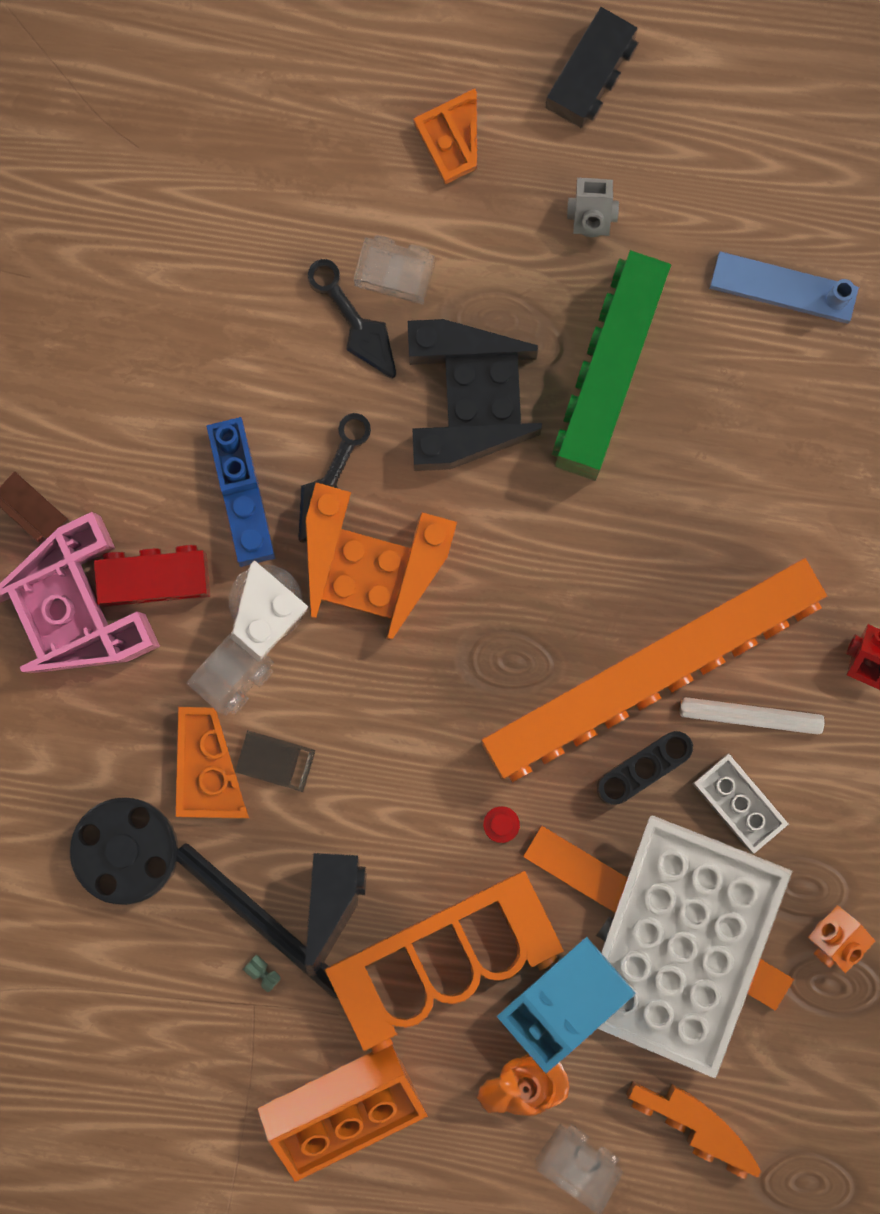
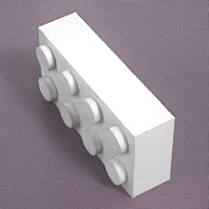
[692,754,788,854]

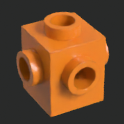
[807,905,876,974]

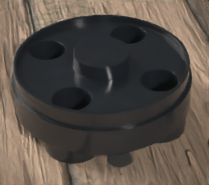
[70,798,178,905]

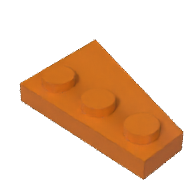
[175,707,249,818]

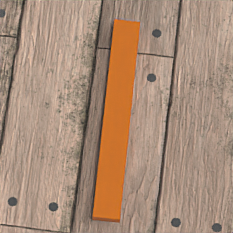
[523,825,794,1011]

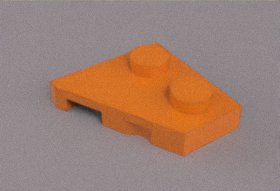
[413,88,477,185]

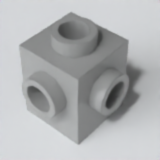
[567,178,619,237]

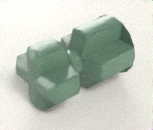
[243,954,281,992]

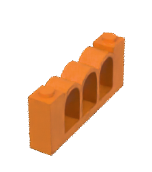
[325,871,564,1054]

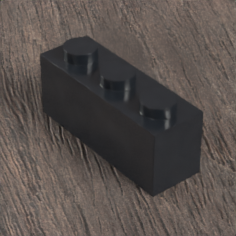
[545,7,639,128]

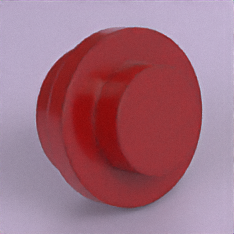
[483,806,520,843]

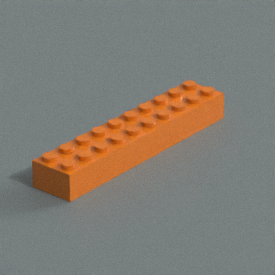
[481,558,827,783]

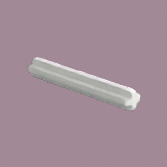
[680,697,825,735]

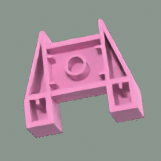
[0,512,160,673]

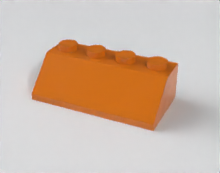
[257,1045,428,1182]

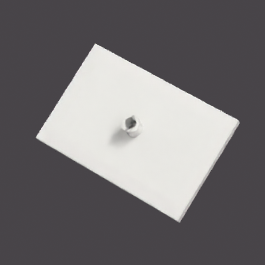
[597,815,792,1078]

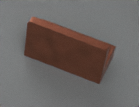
[0,471,70,544]

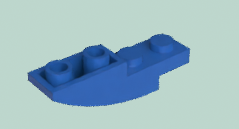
[206,417,276,567]

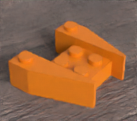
[306,483,457,640]

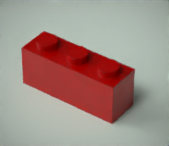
[94,545,210,607]

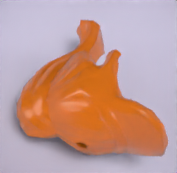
[477,1054,570,1116]

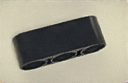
[597,731,693,805]

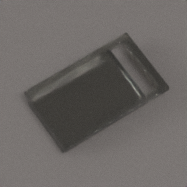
[235,730,316,792]

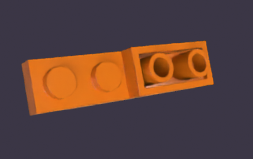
[626,1081,761,1179]

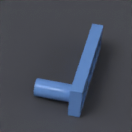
[709,252,859,324]

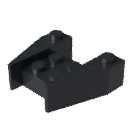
[407,319,542,471]

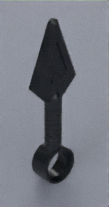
[308,259,397,378]
[298,413,371,543]

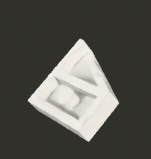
[231,560,308,662]

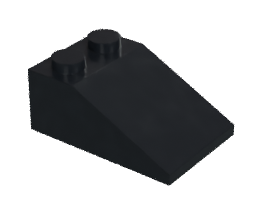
[305,853,367,976]

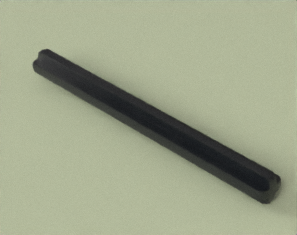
[177,843,338,999]

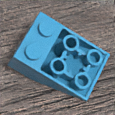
[497,937,636,1073]

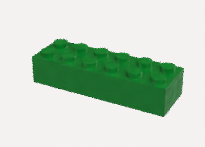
[551,250,671,481]

